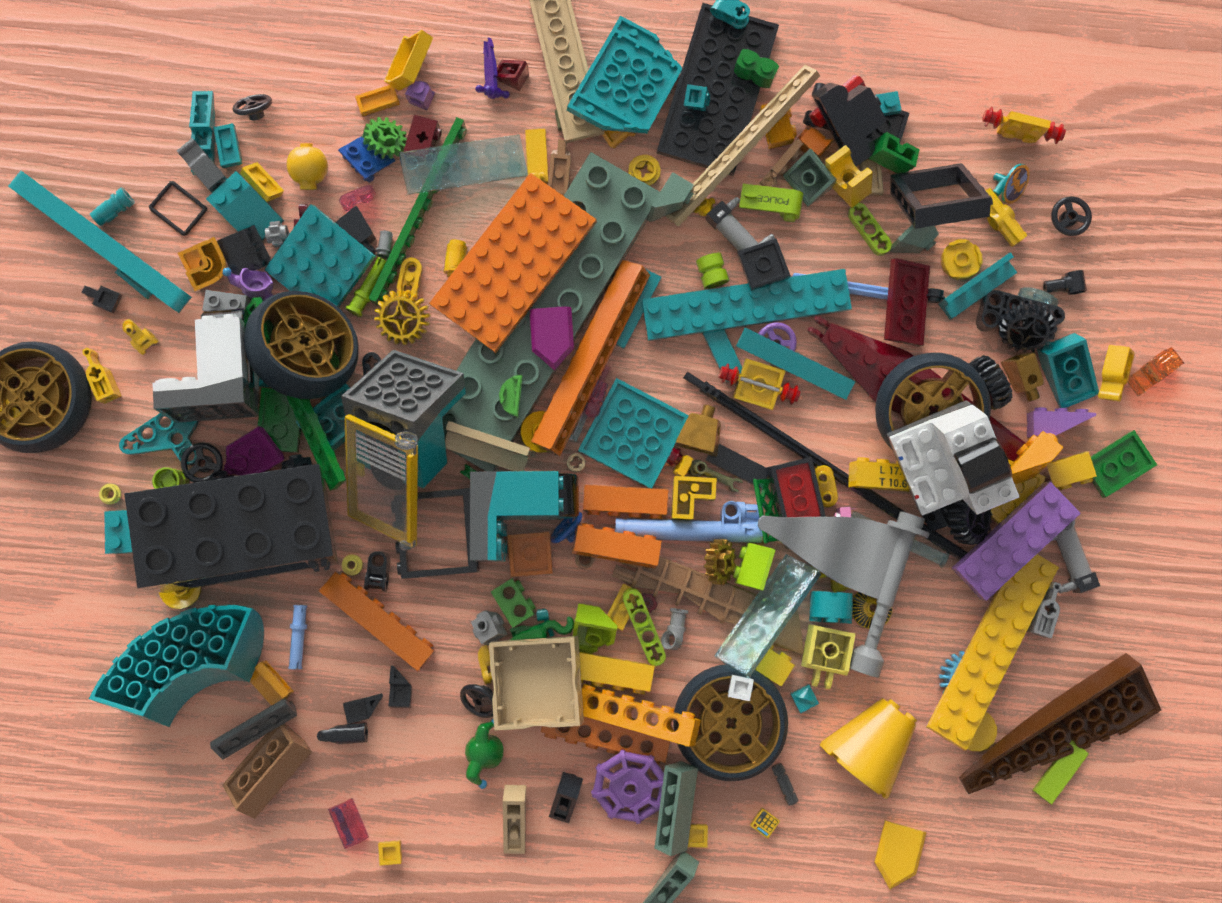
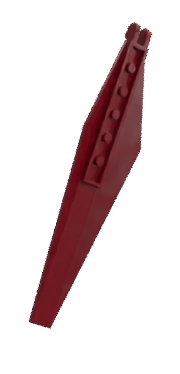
[807,316,1025,462]

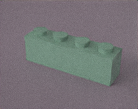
[654,761,698,856]

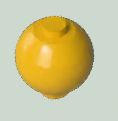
[286,143,328,190]

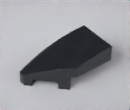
[388,666,412,708]
[343,693,383,724]

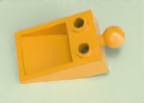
[1006,431,1063,484]

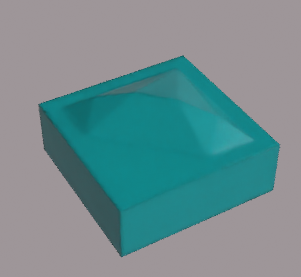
[790,684,819,713]

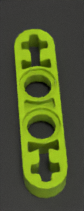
[623,588,666,666]

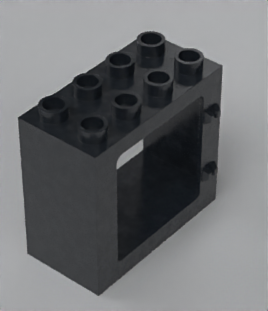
[124,464,338,593]

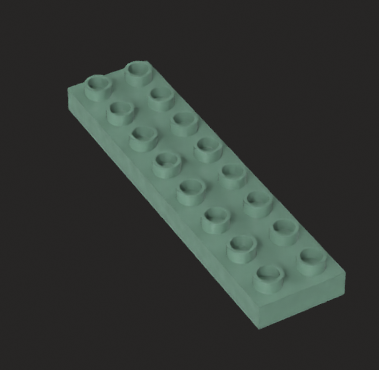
[442,152,660,472]

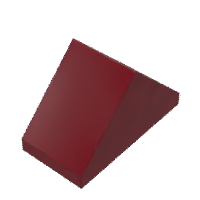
[497,60,529,91]

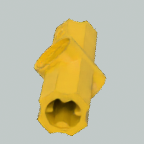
[986,188,1028,247]

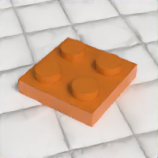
[508,532,553,577]

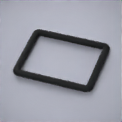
[149,181,207,236]

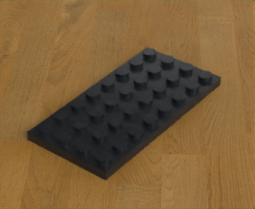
[657,3,779,176]

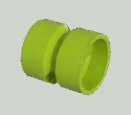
[696,253,729,289]
[152,467,189,489]

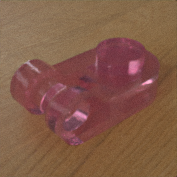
[339,185,376,211]

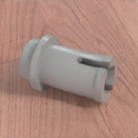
[376,230,393,258]

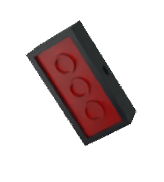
[767,457,826,549]

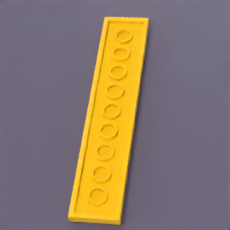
[926,554,1059,750]

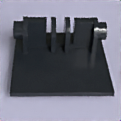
[217,225,271,275]

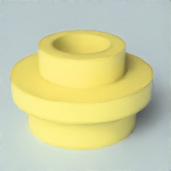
[99,484,121,505]
[342,555,363,576]

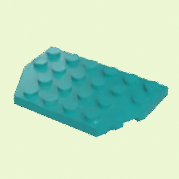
[566,15,682,134]

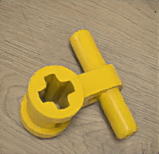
[122,319,159,355]

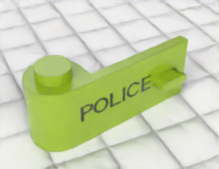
[739,183,804,222]

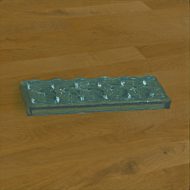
[399,134,528,195]
[714,554,821,678]

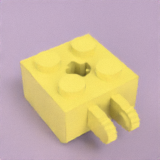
[801,624,855,689]

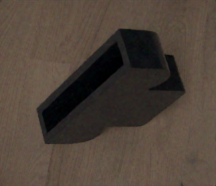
[812,83,886,166]

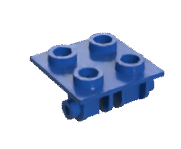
[338,136,396,183]

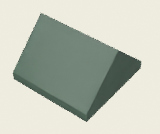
[783,149,837,206]

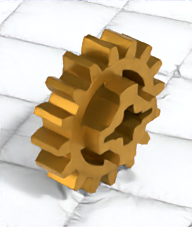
[704,539,736,585]

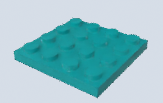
[265,204,376,308]
[578,378,689,489]

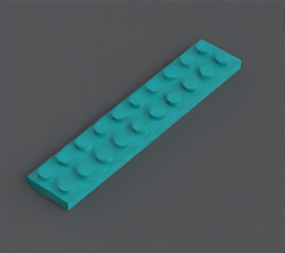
[642,269,852,341]

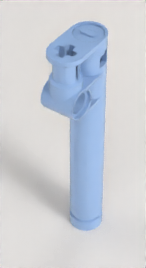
[615,501,763,543]

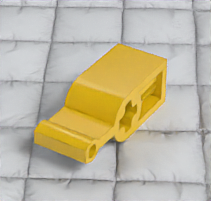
[1098,345,1135,402]
[82,348,122,404]

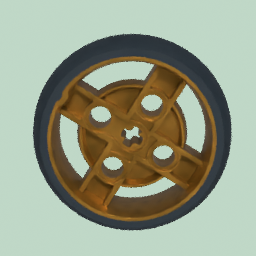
[244,291,359,399]
[0,341,92,453]
[875,353,991,450]
[673,664,788,781]

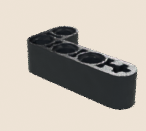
[976,290,1065,332]

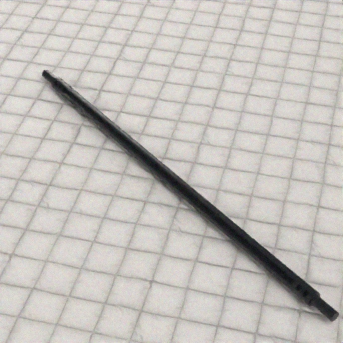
[683,371,968,560]

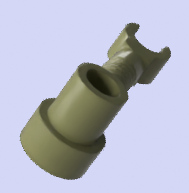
[688,460,743,492]

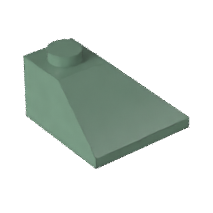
[648,172,694,222]
[889,225,939,253]

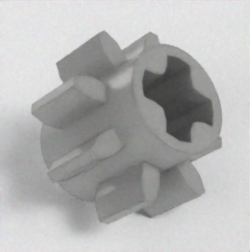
[265,221,289,248]

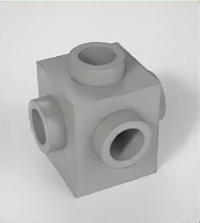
[471,610,508,645]

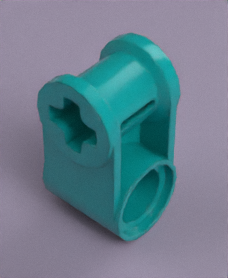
[710,0,750,29]

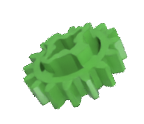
[362,117,407,159]

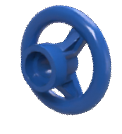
[550,511,583,544]

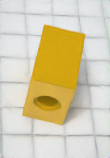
[825,145,873,208]

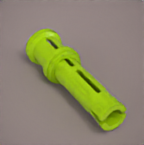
[345,257,386,318]

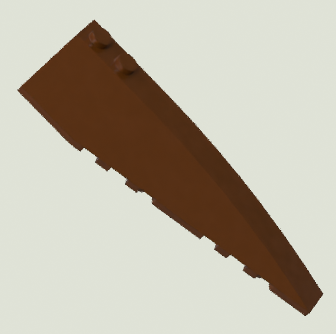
[959,653,1161,794]

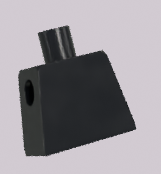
[335,206,376,254]

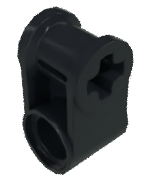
[364,551,390,592]

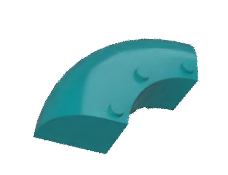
[89,605,264,727]

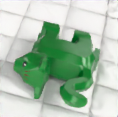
[510,616,574,640]

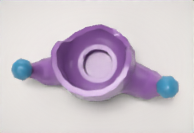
[223,268,273,301]

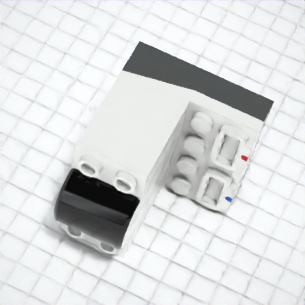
[152,308,260,423]
[886,400,1019,515]

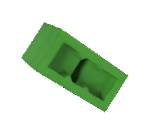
[491,578,536,628]

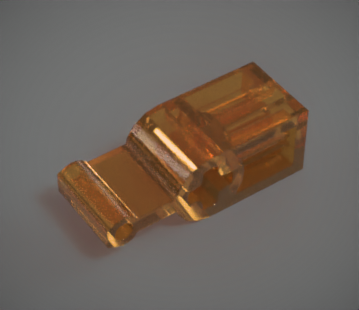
[1127,347,1184,396]

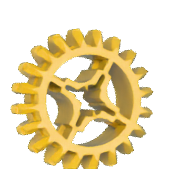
[374,289,431,345]

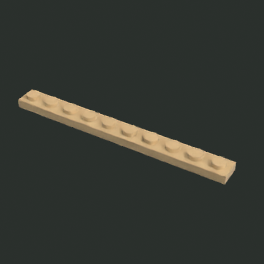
[666,65,820,227]

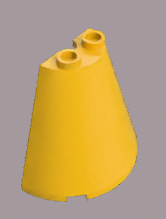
[819,698,917,799]

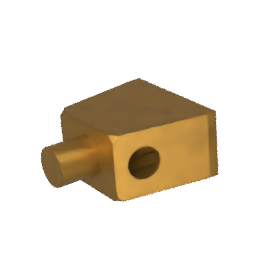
[1001,353,1044,402]
[676,405,721,457]

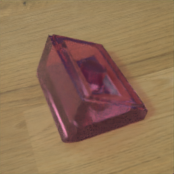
[328,798,369,849]

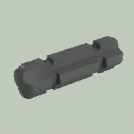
[772,763,798,806]

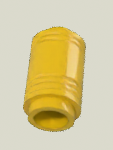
[443,239,467,278]

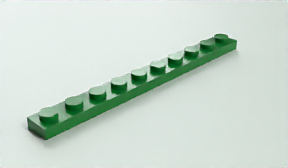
[368,117,467,306]
[246,297,346,491]

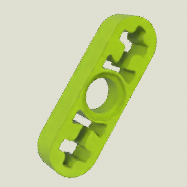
[848,203,892,256]

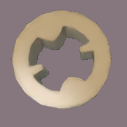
[567,453,585,472]

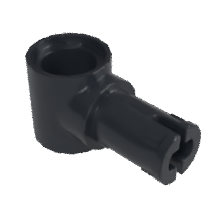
[1043,270,1087,295]

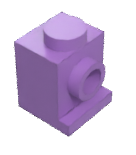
[405,81,435,111]

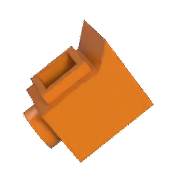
[798,127,833,158]

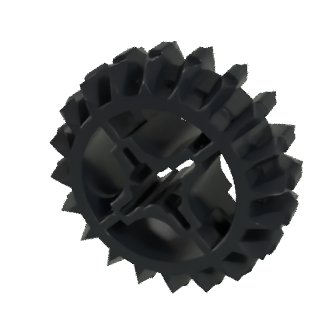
[998,300,1057,353]
[969,355,1013,410]
[947,499,993,545]

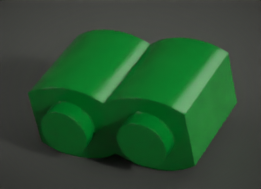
[734,49,779,88]

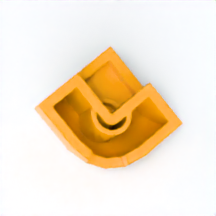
[177,237,226,291]

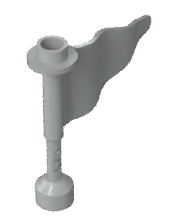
[758,511,930,678]

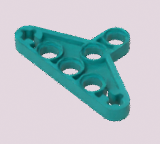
[119,413,200,465]

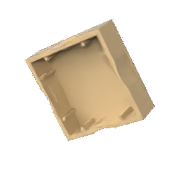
[489,636,584,730]

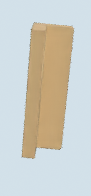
[445,421,531,471]

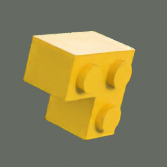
[671,476,717,520]

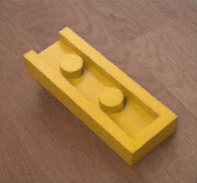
[525,129,548,184]

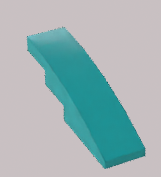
[189,91,215,175]

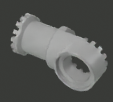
[661,608,688,650]

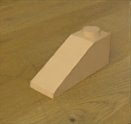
[503,785,526,854]

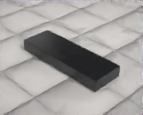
[705,444,768,489]

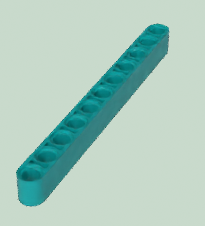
[8,170,192,313]

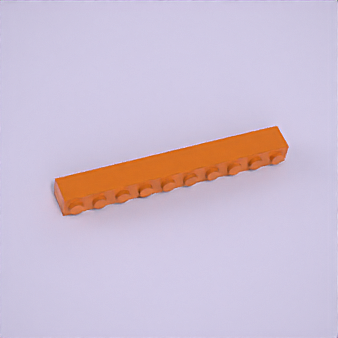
[531,260,650,456]

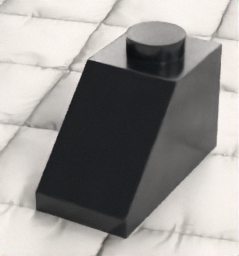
[549,772,583,823]

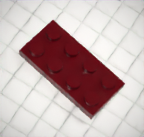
[884,258,930,347]

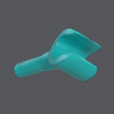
[536,608,555,637]

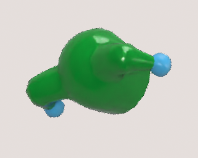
[465,719,504,789]

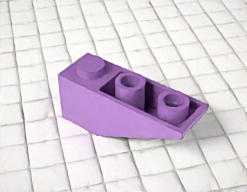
[1027,407,1096,438]

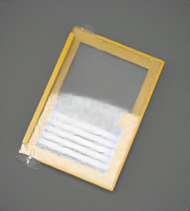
[345,414,418,550]

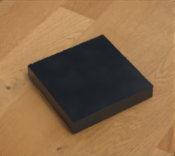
[737,238,791,291]

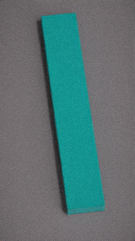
[736,328,856,400]

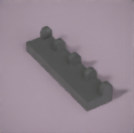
[210,698,297,760]

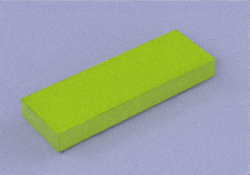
[1033,740,1089,805]

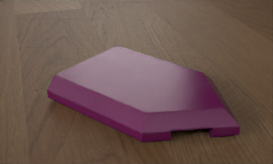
[529,306,574,371]
[224,426,284,476]

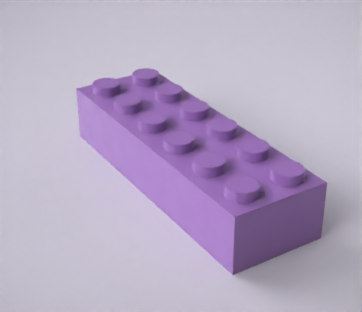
[952,482,1081,601]

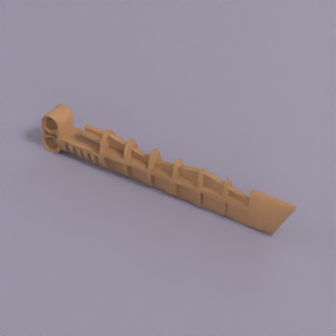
[575,555,803,655]

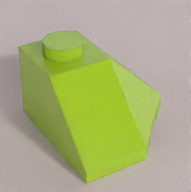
[573,603,617,654]

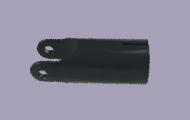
[317,723,368,745]

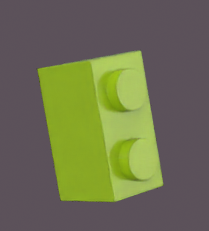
[733,543,775,591]

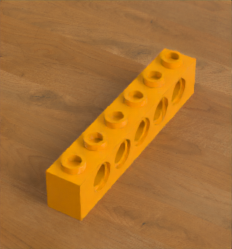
[582,684,701,747]

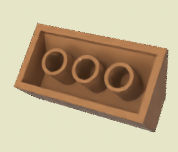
[223,723,312,819]

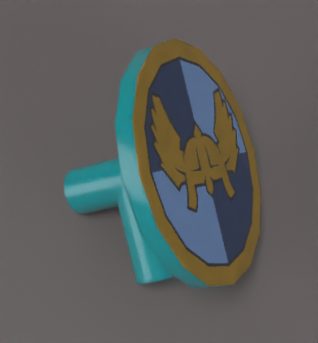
[993,164,1030,204]

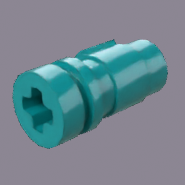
[90,187,135,226]

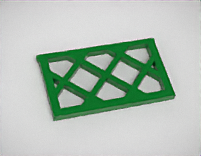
[753,479,778,544]

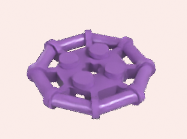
[591,749,664,824]

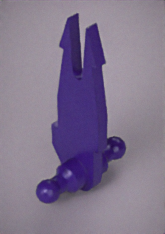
[475,37,510,99]

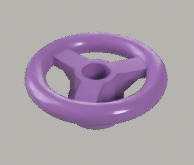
[759,322,797,352]

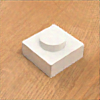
[728,675,754,701]

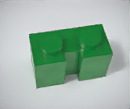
[868,132,920,174]

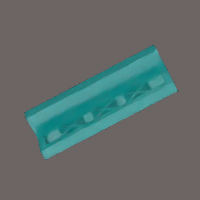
[938,252,1017,320]

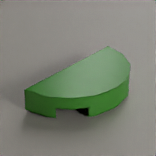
[499,375,523,417]

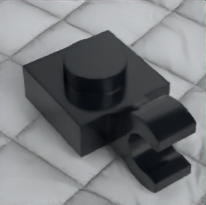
[81,286,122,314]

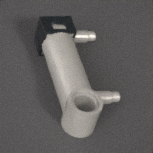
[705,197,775,251]
[1050,519,1100,593]

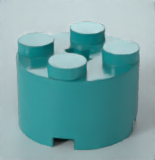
[809,591,853,624]

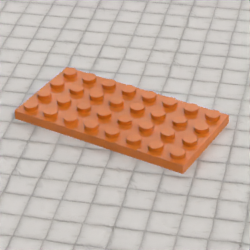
[429,173,597,353]

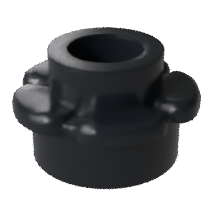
[926,288,945,303]

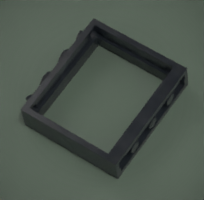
[890,163,993,229]
[392,488,479,579]

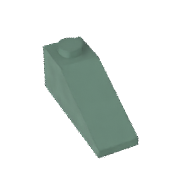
[643,851,699,903]

